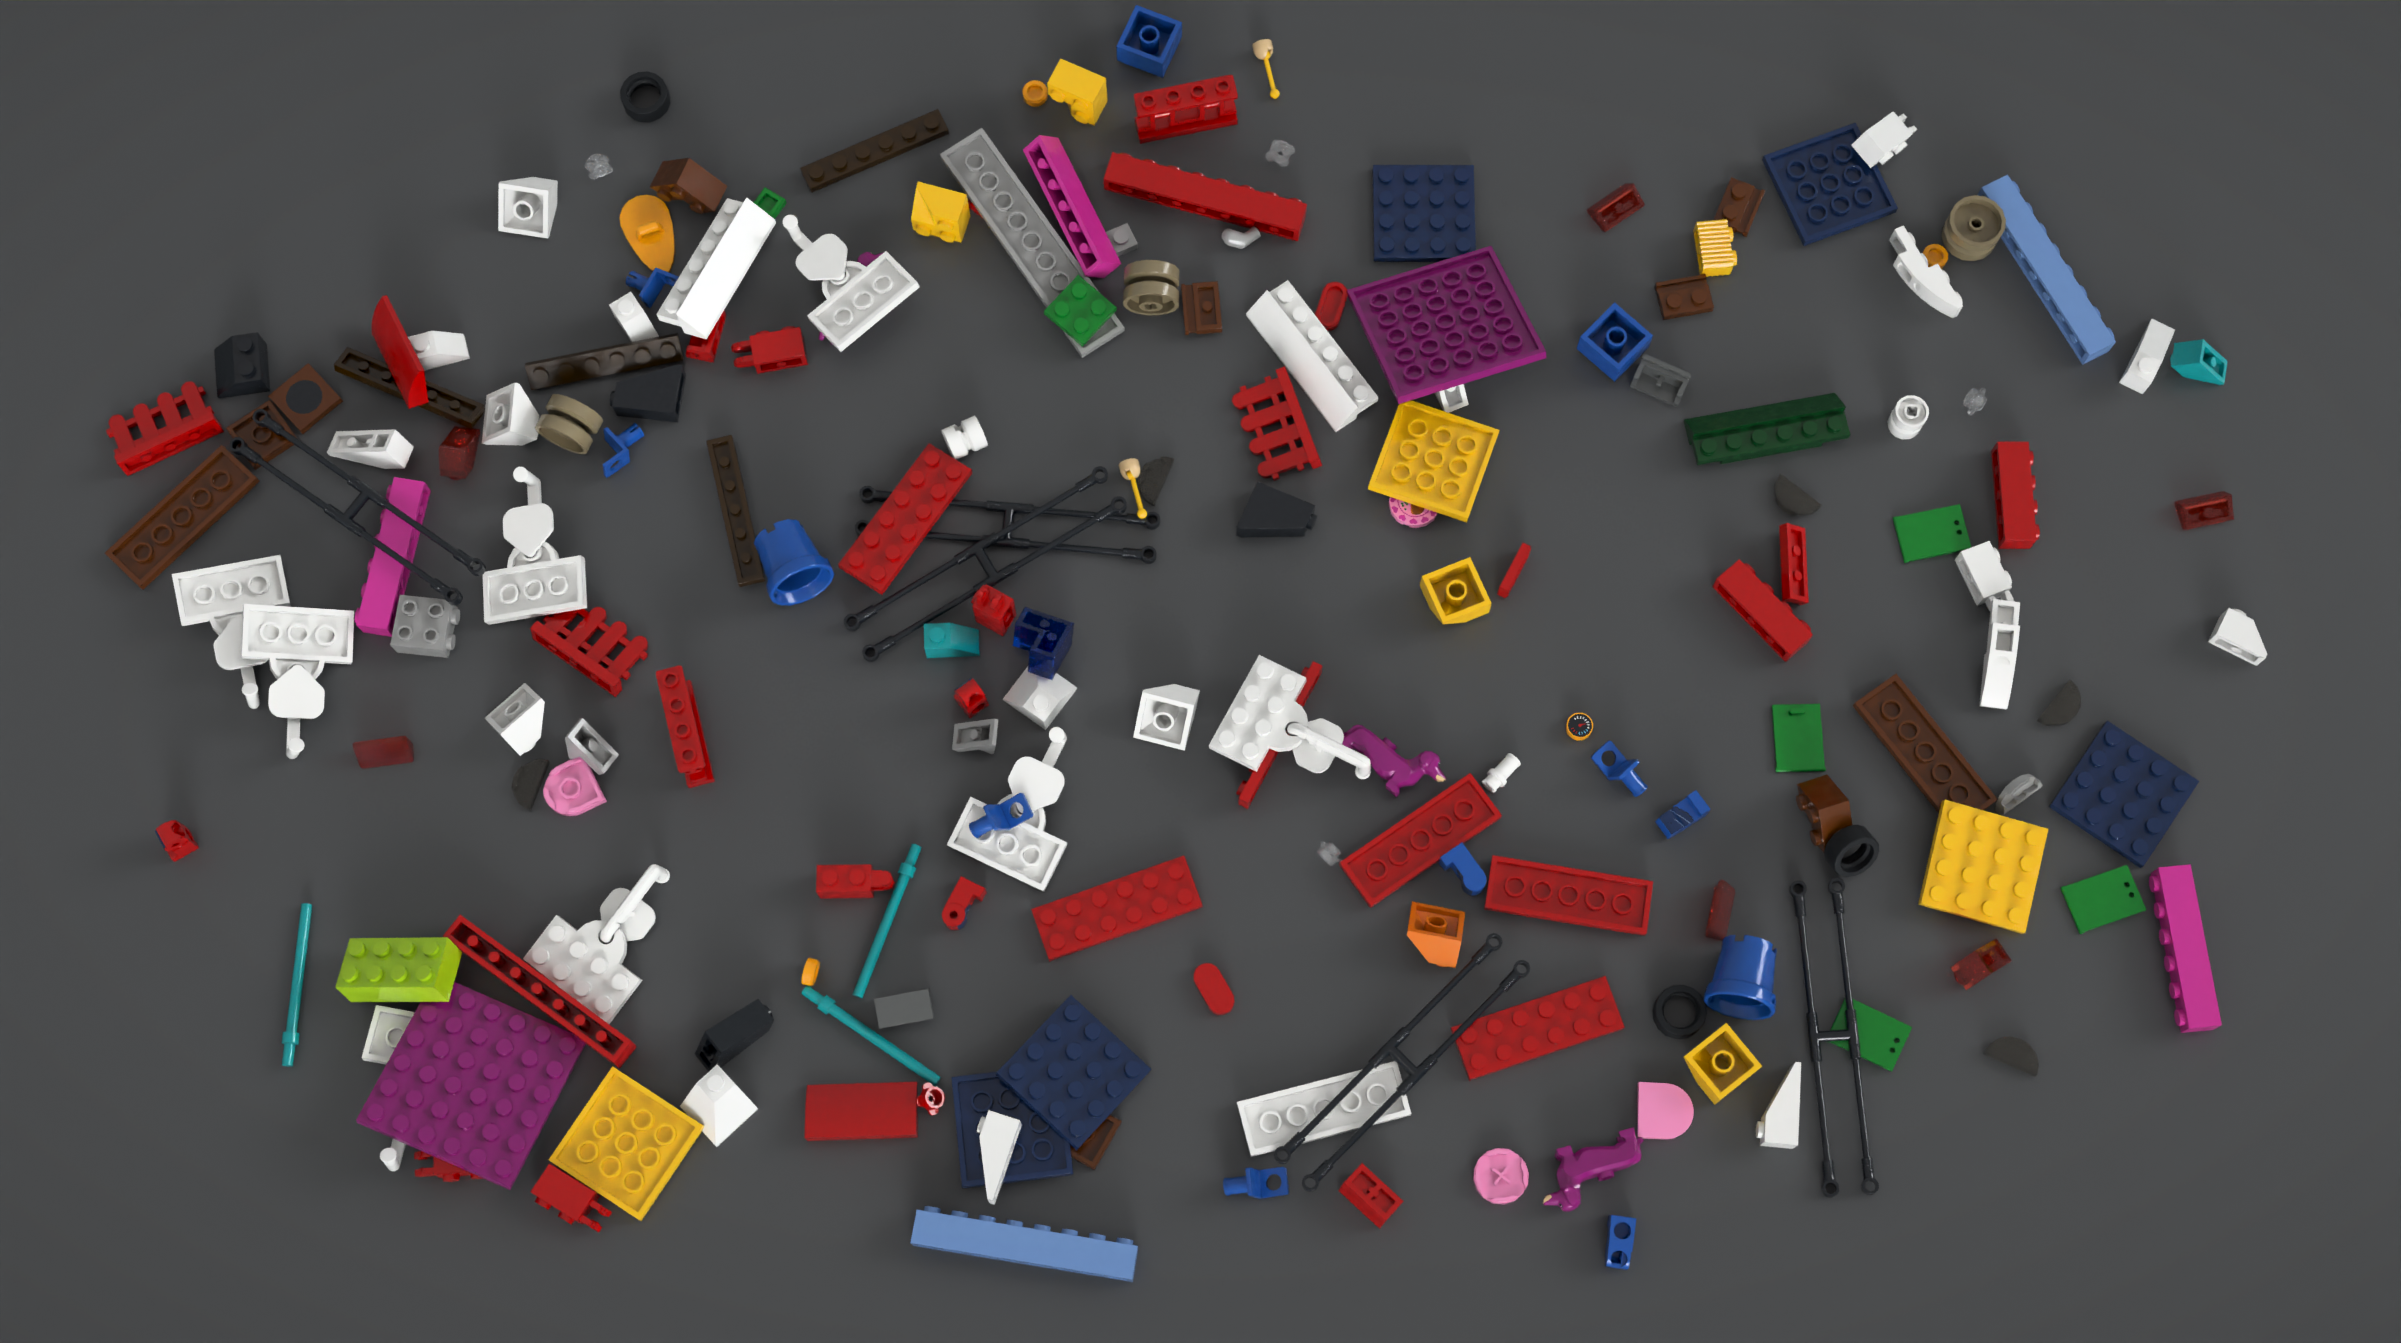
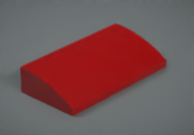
[372,295,429,409]
[805,1082,918,1141]

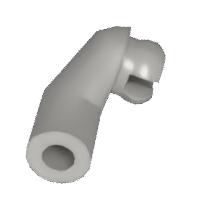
[1221,226,1261,249]

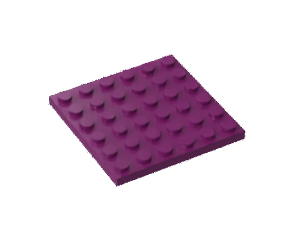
[1347,246,1546,404]
[356,982,586,1190]

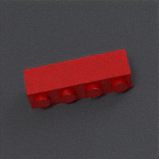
[1991,442,2040,549]
[1712,559,1813,662]

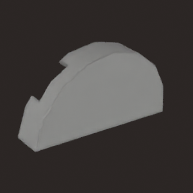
[1995,774,2042,816]

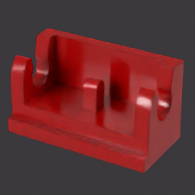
[685,311,726,363]
[1338,1163,1403,1229]

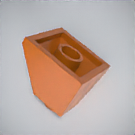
[1407,901,1465,968]

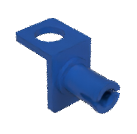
[626,267,679,308]
[603,423,644,478]
[1591,741,1648,797]
[969,793,1033,838]
[1223,1167,1289,1199]

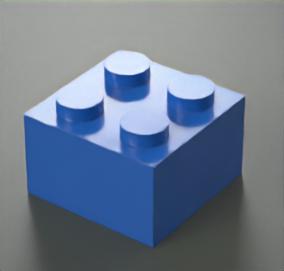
[1116,5,1182,78]
[1576,302,1653,382]

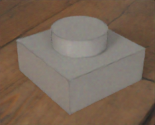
[1106,223,1138,256]

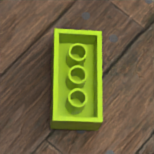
[335,937,462,1002]

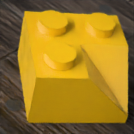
[1047,58,1107,126]
[911,181,970,243]
[1420,557,1492,624]
[1683,1023,1762,1105]

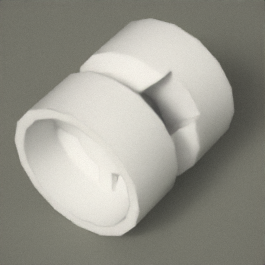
[1887,395,1929,440]
[941,416,988,460]

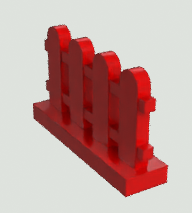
[1232,366,1323,481]
[106,381,224,476]
[530,607,648,697]

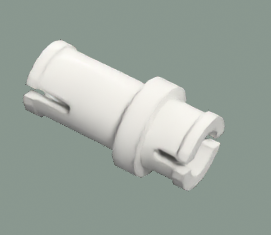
[1482,753,1521,793]

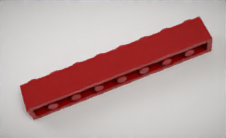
[1104,152,1307,241]
[443,914,637,1069]

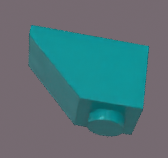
[2170,339,2228,385]
[924,623,980,658]

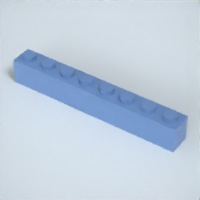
[1978,175,2116,365]
[910,1206,1138,1282]

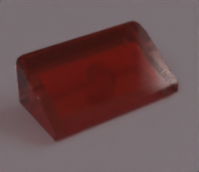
[1587,183,1645,232]
[2175,491,2234,530]
[353,736,414,769]
[1705,880,1735,941]

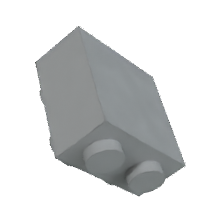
[390,595,460,658]

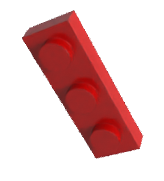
[1779,523,1809,605]

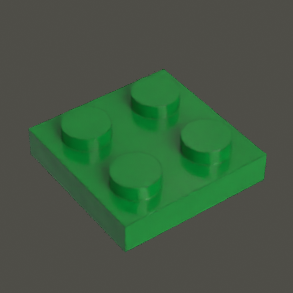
[1044,275,1117,347]

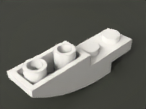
[1889,225,1963,318]
[1979,599,2020,710]

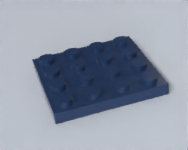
[1762,123,1898,246]
[1372,165,1476,262]
[2049,721,2199,868]
[996,995,1151,1151]
[952,1072,1073,1188]

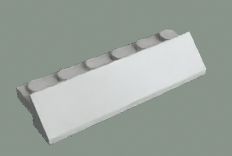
[657,198,776,339]
[1246,280,1378,432]

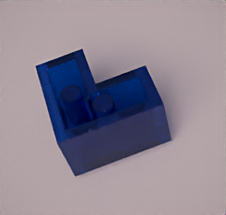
[1013,607,1074,680]

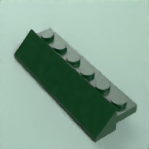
[1684,393,1851,465]

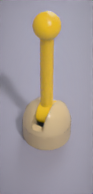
[1252,39,1280,99]
[1118,458,1147,519]

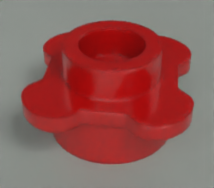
[915,1082,945,1115]

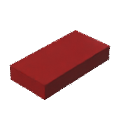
[1497,543,1532,598]

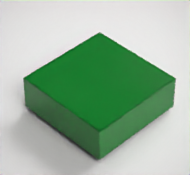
[753,187,787,219]

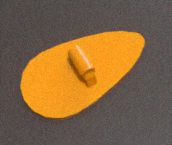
[619,194,675,273]

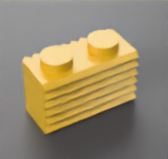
[1693,219,1737,277]

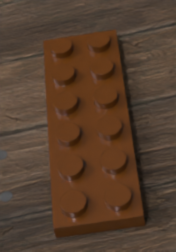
[105,445,260,590]
[1853,674,1998,813]

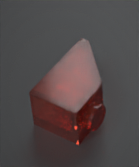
[439,426,480,480]
[1950,939,2012,990]

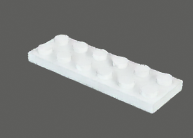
[1237,1061,1411,1157]

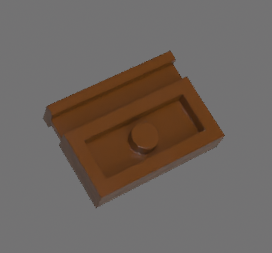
[1714,177,1766,237]
[1654,274,1714,320]
[1181,281,1222,335]

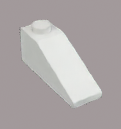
[2119,319,2175,394]
[327,429,414,469]
[1756,1062,1801,1149]
[977,1110,1022,1205]

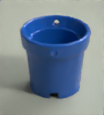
[754,519,834,606]
[1703,935,1777,1020]

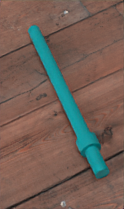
[852,844,922,998]
[282,903,312,1067]
[801,985,941,1086]

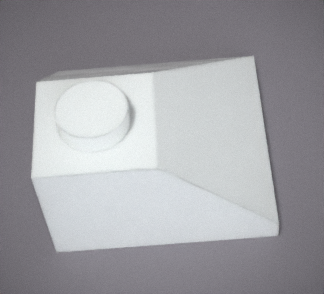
[498,177,558,239]
[482,383,539,446]
[1003,658,1077,730]
[485,683,545,756]
[1133,684,1200,751]
[680,1065,758,1147]

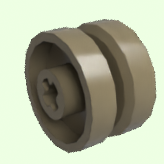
[1941,195,2006,261]
[1123,260,1180,316]
[535,394,603,454]

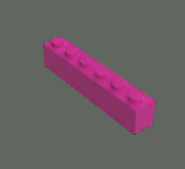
[1023,135,1121,278]
[355,477,431,637]
[2149,864,2222,1033]

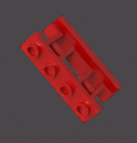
[1134,75,1238,144]
[656,665,715,788]

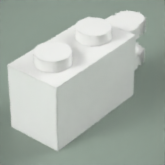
[1851,111,1917,168]
[1955,541,2015,611]

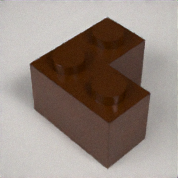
[650,158,727,214]
[1796,775,1852,853]

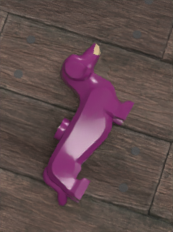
[1342,724,1447,798]
[1543,1127,1644,1212]

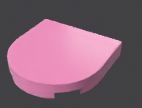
[543,757,607,816]
[1637,1082,1694,1140]

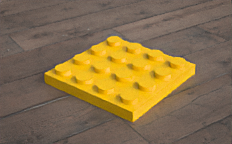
[1368,400,1500,523]
[1918,800,2048,934]
[549,1066,704,1221]

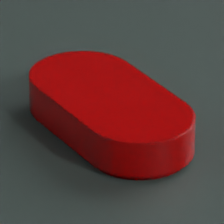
[1315,282,1348,331]
[1194,963,1234,1015]

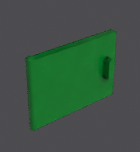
[1893,504,1971,563]
[1771,704,1826,772]
[2060,865,2146,934]
[1829,999,1912,1072]

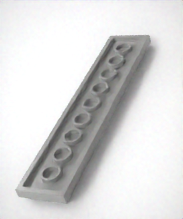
[940,128,1125,358]

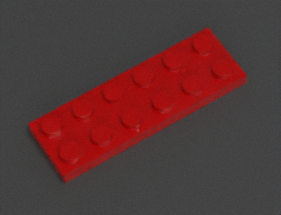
[838,443,972,595]
[1339,773,1502,908]
[1031,855,1203,962]
[1484,855,1653,936]
[1451,976,1625,1081]

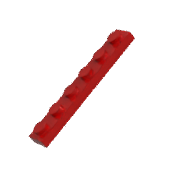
[1236,661,1323,809]

